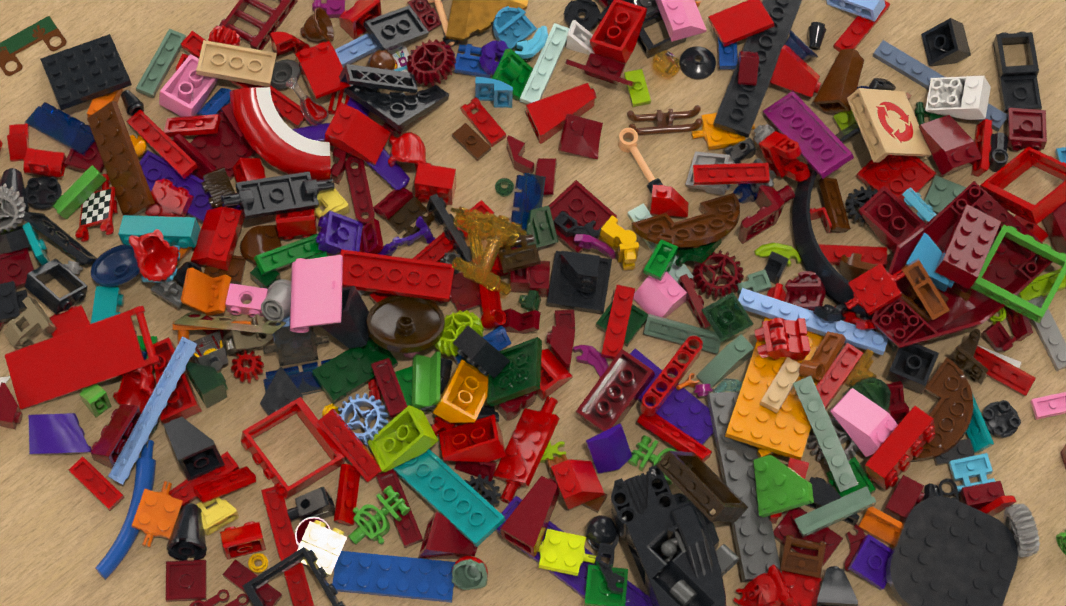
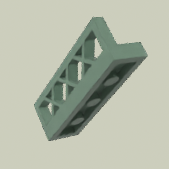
[794,486,876,538]

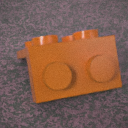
[181,268,231,316]

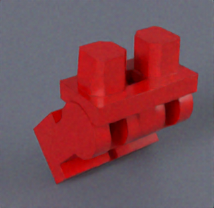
[754,318,810,361]

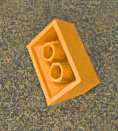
[433,360,489,423]

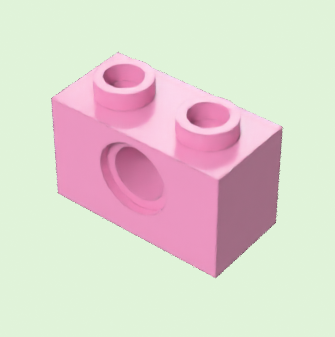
[225,283,268,317]

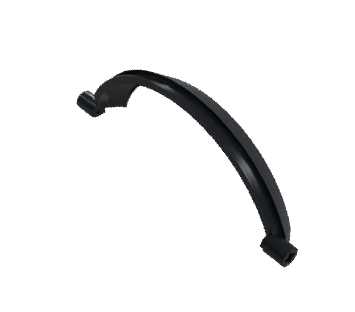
[792,123,877,332]

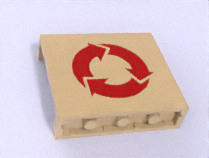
[847,88,932,163]

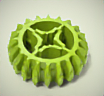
[434,310,484,357]

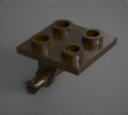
[951,329,988,384]

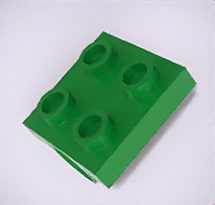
[492,48,533,100]

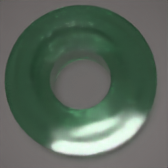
[495,178,514,197]

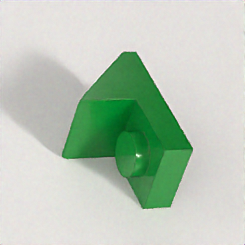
[644,240,678,281]

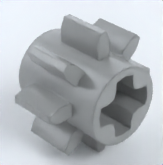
[754,124,775,144]

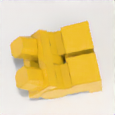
[599,215,639,270]

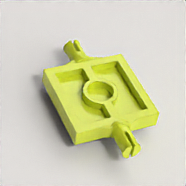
[538,529,597,576]

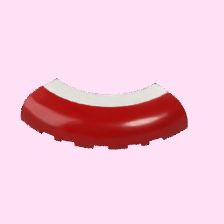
[230,87,331,181]

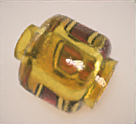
[653,51,680,78]

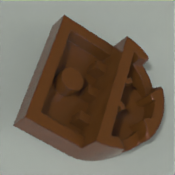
[240,225,282,266]
[840,253,877,281]

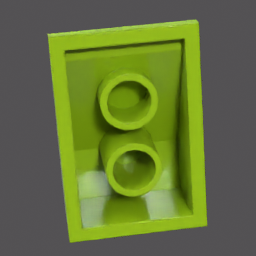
[368,405,439,472]

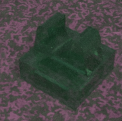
[518,290,541,312]

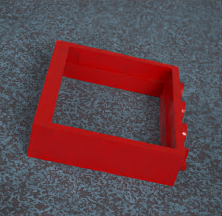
[980,147,1066,225]
[241,397,346,500]

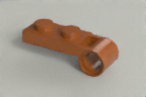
[799,331,846,381]

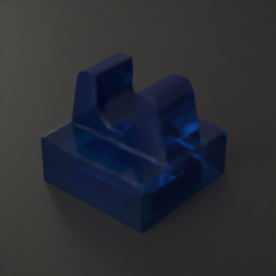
[733,184,757,204]

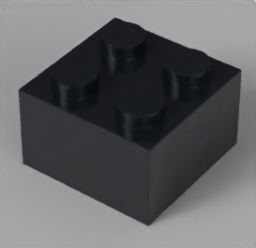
[453,326,510,378]
[886,344,939,394]

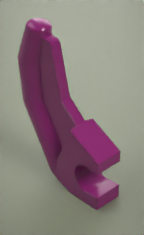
[574,234,616,259]
[573,345,609,378]

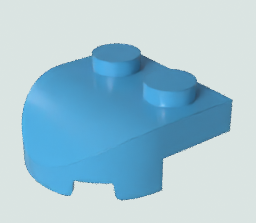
[493,6,537,50]

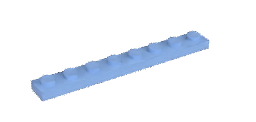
[736,288,889,355]
[108,336,197,485]

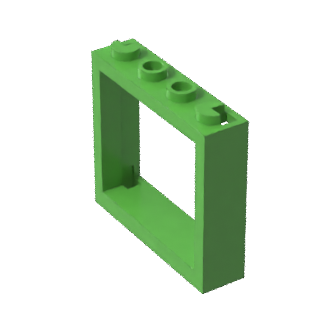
[971,225,1066,323]

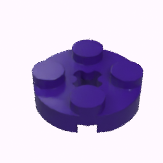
[479,40,509,75]

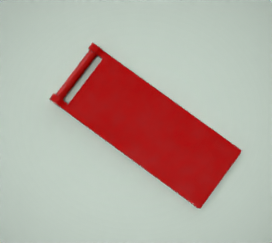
[5,306,160,410]

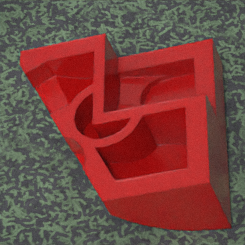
[270,32,310,56]

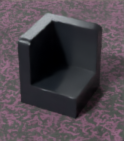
[765,251,789,284]

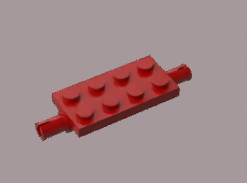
[493,396,560,504]

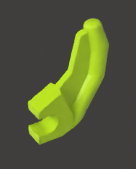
[754,242,801,267]

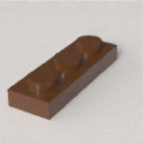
[818,177,851,232]

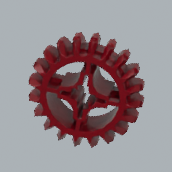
[406,39,456,87]
[692,250,744,300]

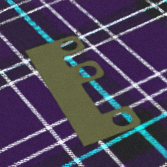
[172,312,286,334]

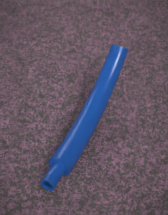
[95,440,156,580]

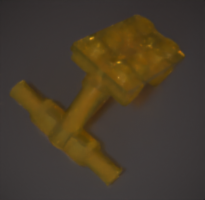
[450,207,527,295]

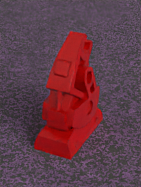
[733,564,795,606]

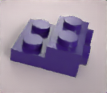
[316,211,363,255]

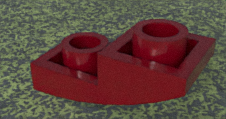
[407,0,441,32]
[330,147,347,185]
[535,158,557,195]

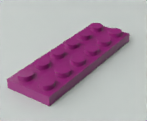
[763,91,854,179]

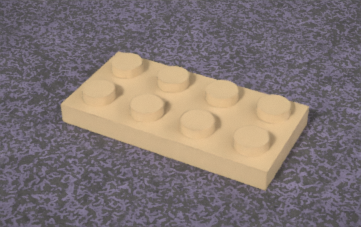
[196,40,277,87]

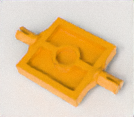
[691,113,755,150]

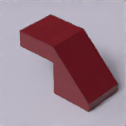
[507,135,534,177]
[496,308,541,334]
[882,381,910,424]

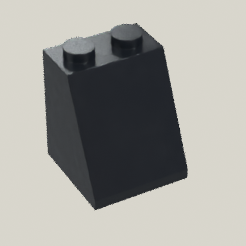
[319,286,369,349]
[163,417,225,481]

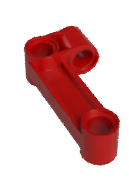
[473,253,508,330]

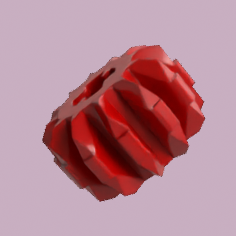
[208,25,240,46]
[231,350,264,384]

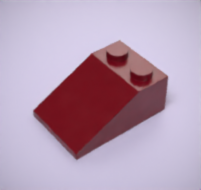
[919,115,982,176]
[858,186,926,254]

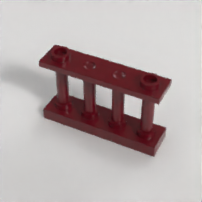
[219,0,298,50]

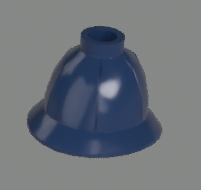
[784,30,818,61]

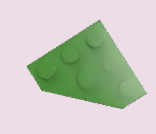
[754,455,814,518]

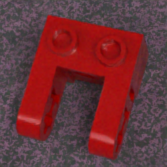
[758,131,811,181]

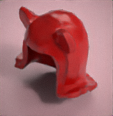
[388,132,432,171]
[129,229,179,282]
[113,365,156,413]

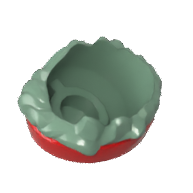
[451,556,488,590]

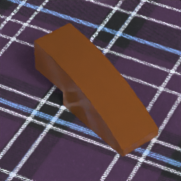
[902,258,950,320]

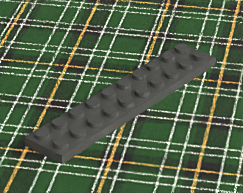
[707,392,782,582]

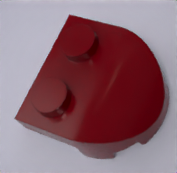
[784,271,826,311]

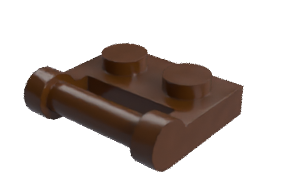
[780,534,827,578]

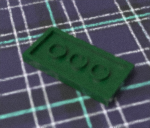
[312,337,398,404]

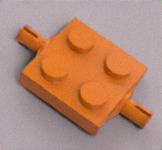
[132,481,183,547]

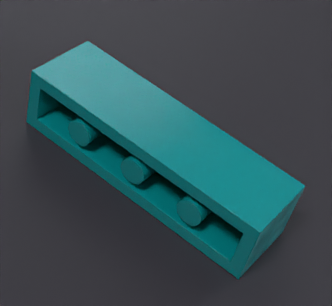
[118,215,201,248]
[91,286,124,324]

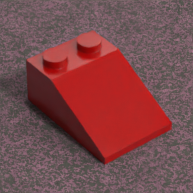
[590,0,647,64]
[295,41,351,99]
[324,102,391,165]
[439,415,506,462]

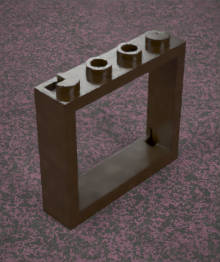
[656,451,749,522]

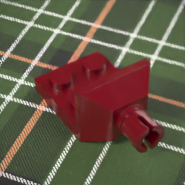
[738,185,795,244]

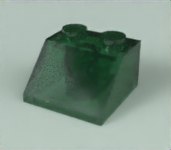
[701,292,754,343]
[186,362,228,408]

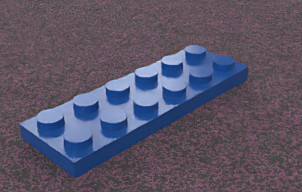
[333,551,455,603]

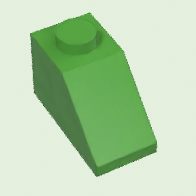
[79,384,112,418]

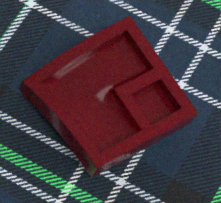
[558,114,603,160]

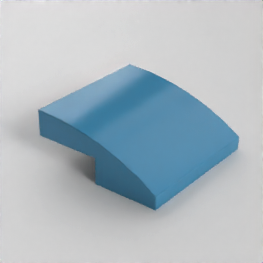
[475,77,513,108]

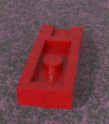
[460,97,506,147]

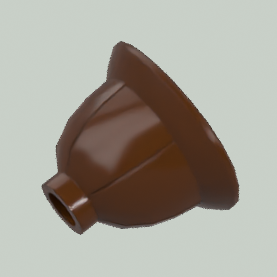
[300,7,334,42]

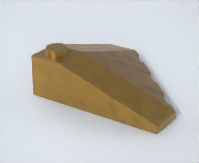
[446,0,529,41]

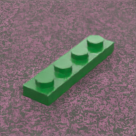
[254,234,324,275]

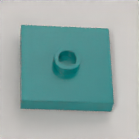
[23,222,50,265]

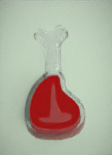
[285,77,329,126]

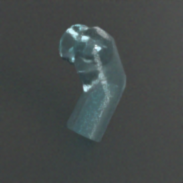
[713,378,742,393]

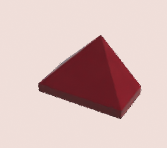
[455,460,497,481]

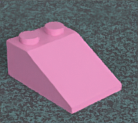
[159,54,219,117]
[830,388,898,457]

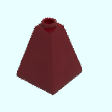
[418,512,478,559]

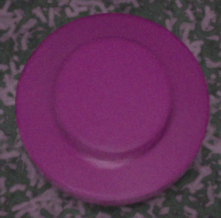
[693,384,713,397]

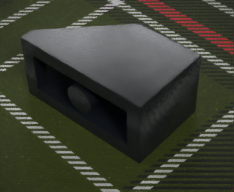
[0,225,30,254]

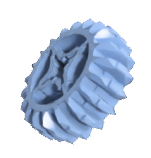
[338,393,389,446]

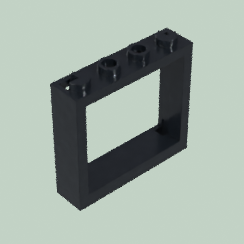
[242,547,345,606]

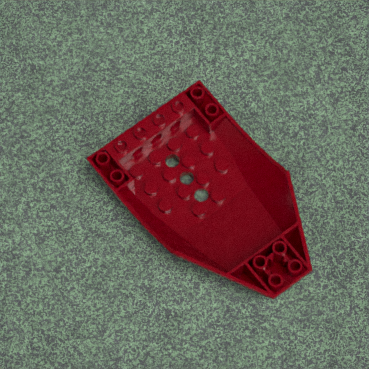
[871,181,1053,348]

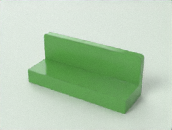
[53,165,107,219]
[412,351,441,412]

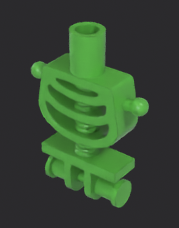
[628,435,676,485]
[348,485,411,544]

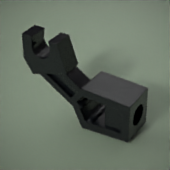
[553,211,602,239]
[596,543,625,595]

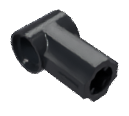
[989,132,1009,172]

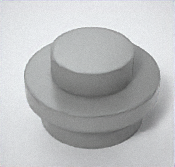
[64,261,83,275]

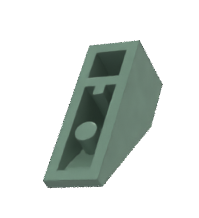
[696,334,754,388]

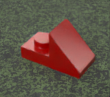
[7,124,29,162]

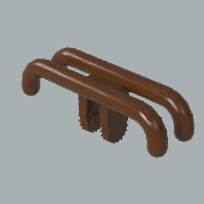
[627,105,702,135]

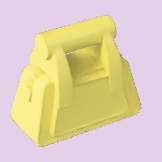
[315,189,350,219]
[196,497,239,536]

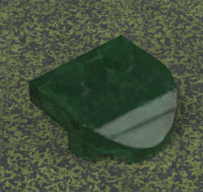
[842,378,891,411]

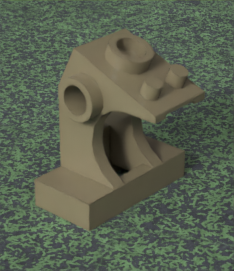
[4,296,57,346]
[223,314,274,355]

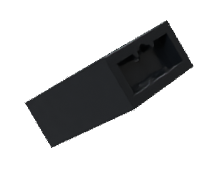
[637,9,687,59]
[993,31,1039,79]
[24,259,88,314]

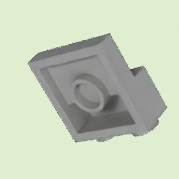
[685,151,735,195]

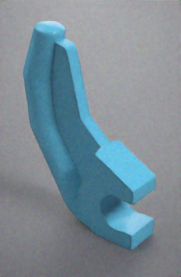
[515,26,548,59]

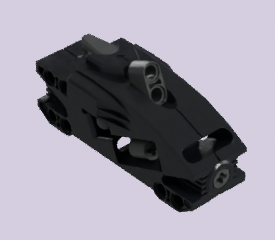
[611,465,740,606]

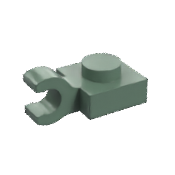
[737,269,772,295]

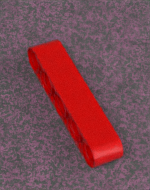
[640,336,703,416]

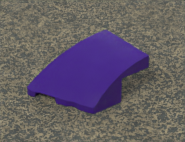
[28,413,91,454]

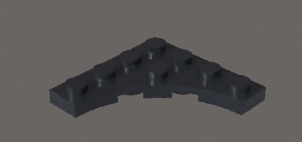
[344,85,449,131]

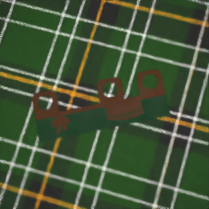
[0,16,67,76]

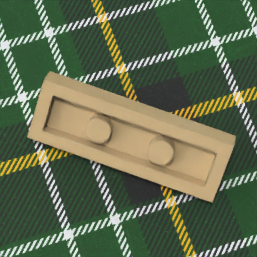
[760,357,800,413]

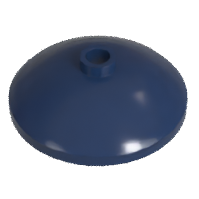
[91,244,140,287]

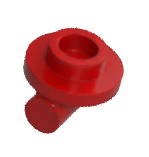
[767,283,786,301]

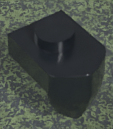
[173,262,202,288]

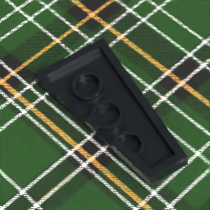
[426,194,475,267]
[22,212,97,265]

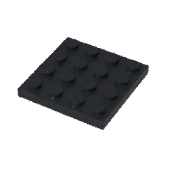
[40,34,132,111]

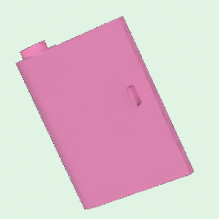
[290,255,343,333]

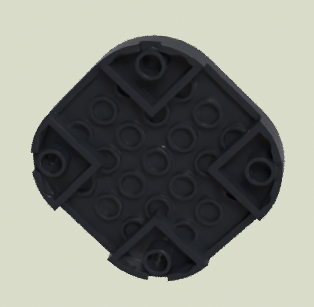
[886,497,1018,606]

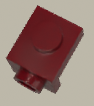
[982,321,1017,352]

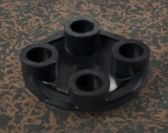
[25,176,62,209]
[982,400,1021,438]

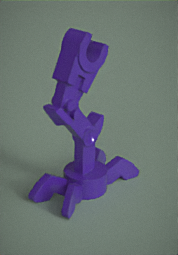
[378,216,435,256]

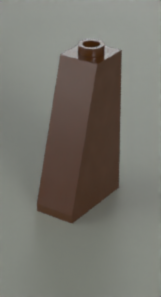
[813,49,864,113]

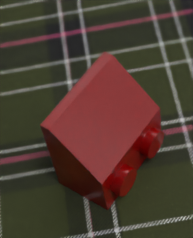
[339,0,382,40]
[276,208,317,239]
[551,459,605,510]
[220,521,266,560]

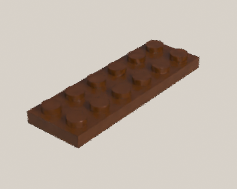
[87,101,155,216]

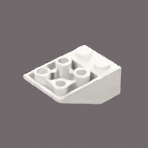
[925,76,991,120]

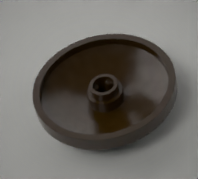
[367,295,445,353]

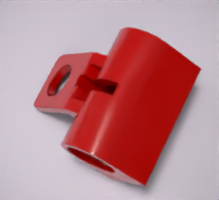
[23,148,66,178]

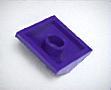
[586,424,632,474]

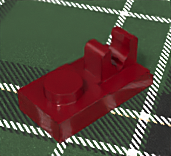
[1004,306,1033,341]

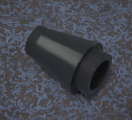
[808,22,826,50]
[121,90,144,116]

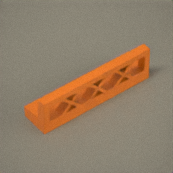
[859,507,903,548]

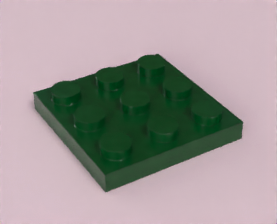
[487,337,542,407]

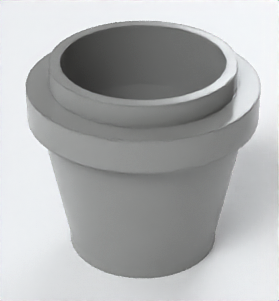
[261,279,291,321]

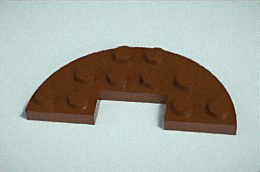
[632,193,740,248]
[898,358,973,461]

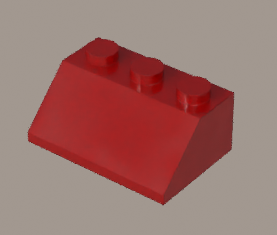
[191,207,244,271]

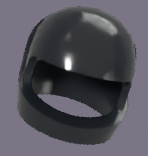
[585,515,619,552]

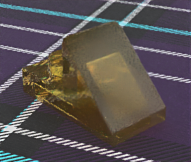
[845,349,877,387]

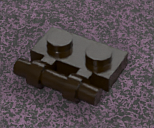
[386,196,435,238]
[495,234,541,273]

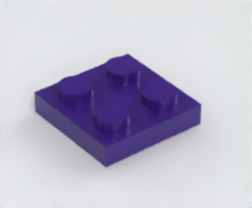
[848,534,893,590]

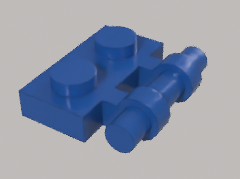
[454,44,491,78]

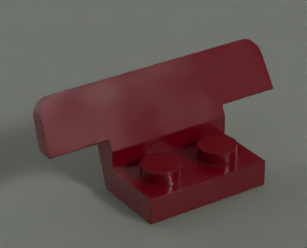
[565,53,636,87]

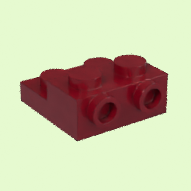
[1006,108,1047,151]

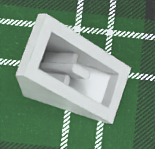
[566,20,594,55]

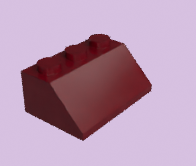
[91,404,141,469]

